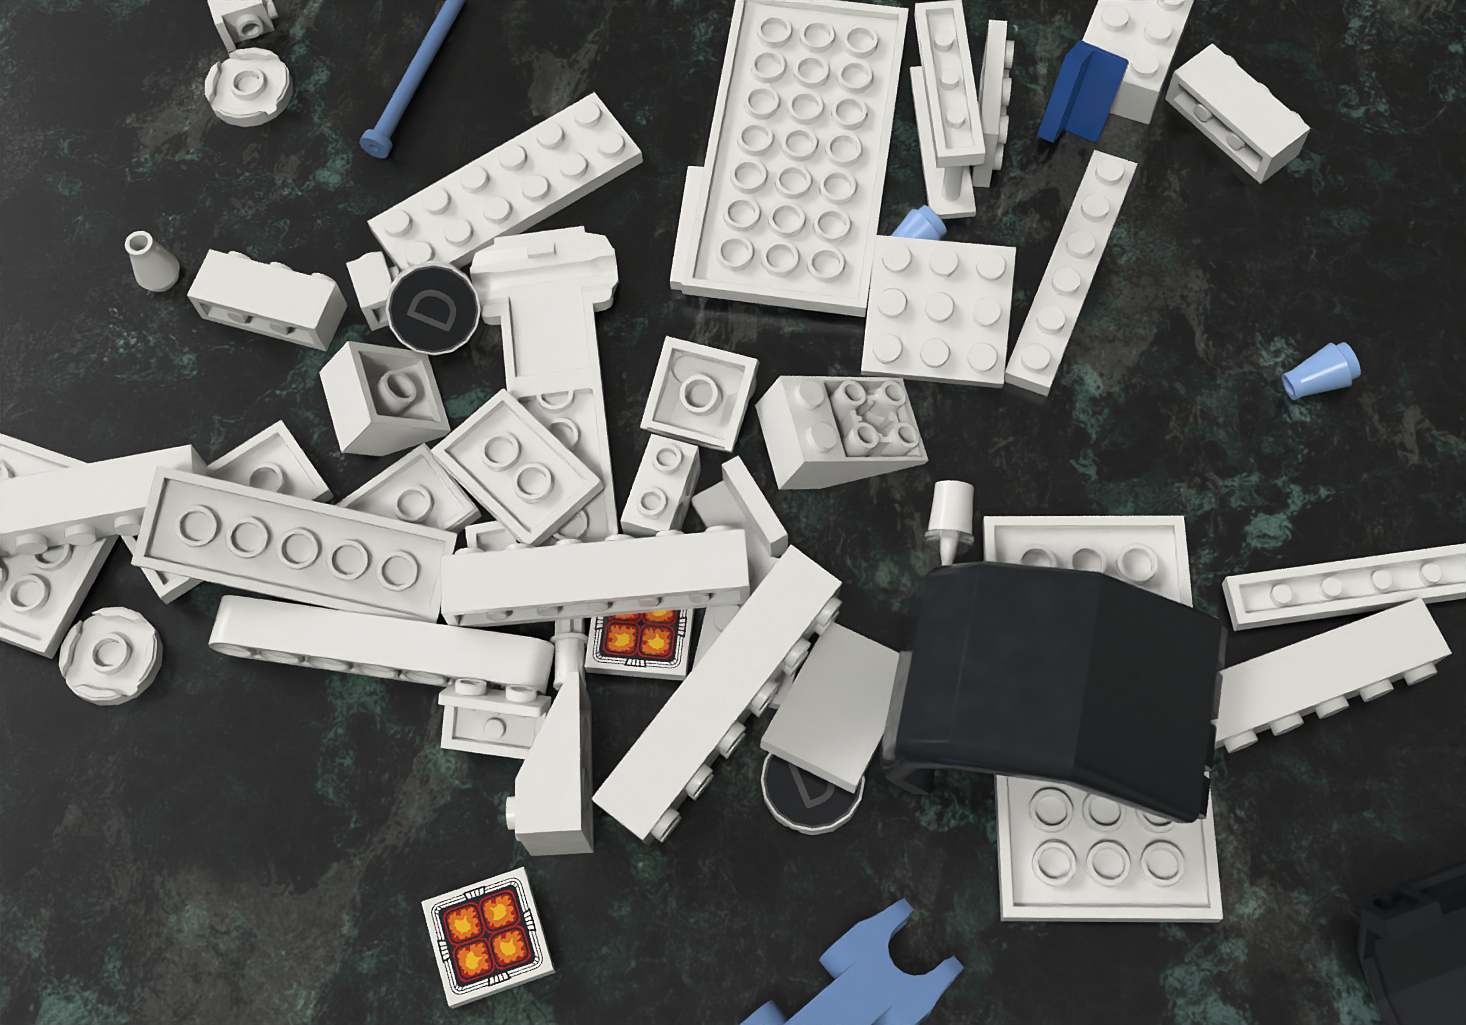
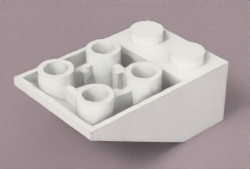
[755,376,928,490]

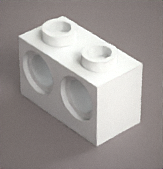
[620,434,701,538]

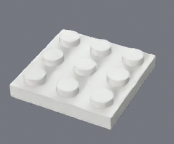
[861,235,1016,388]

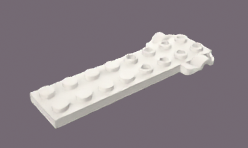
[470,226,619,547]

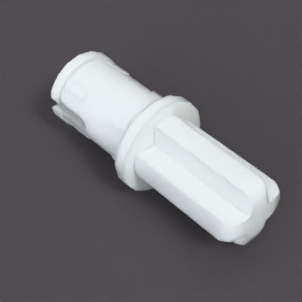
[550,618,589,691]

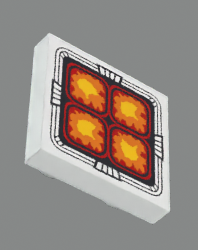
[585,608,695,681]
[421,867,556,1009]

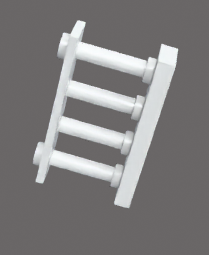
[909,0,986,219]

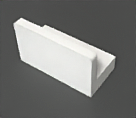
[691,456,788,558]

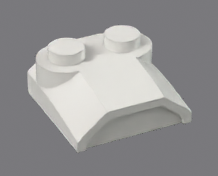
[640,336,760,453]

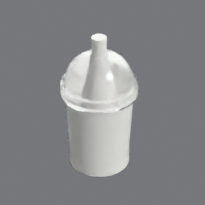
[924,480,974,565]

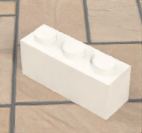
[1165,43,1311,184]
[187,249,347,352]

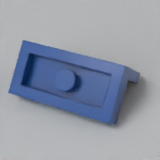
[1037,40,1129,143]

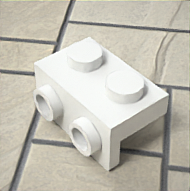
[438,678,551,759]

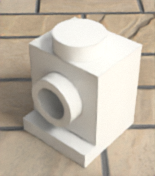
[207,0,279,52]
[346,251,400,331]

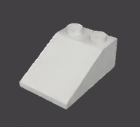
[506,672,594,856]

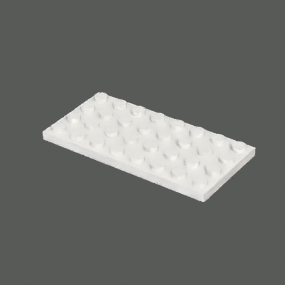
[682,0,909,317]
[982,516,1223,922]

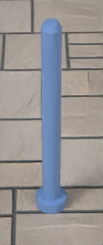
[360,0,466,158]

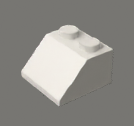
[319,341,451,456]

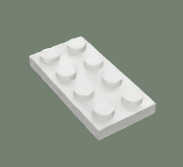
[121,420,334,605]

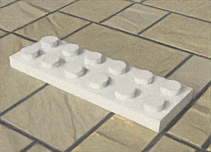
[367,92,643,272]
[131,465,457,624]

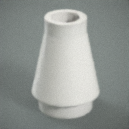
[125,231,180,292]

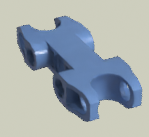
[740,898,964,1025]

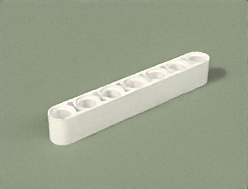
[208,595,555,696]

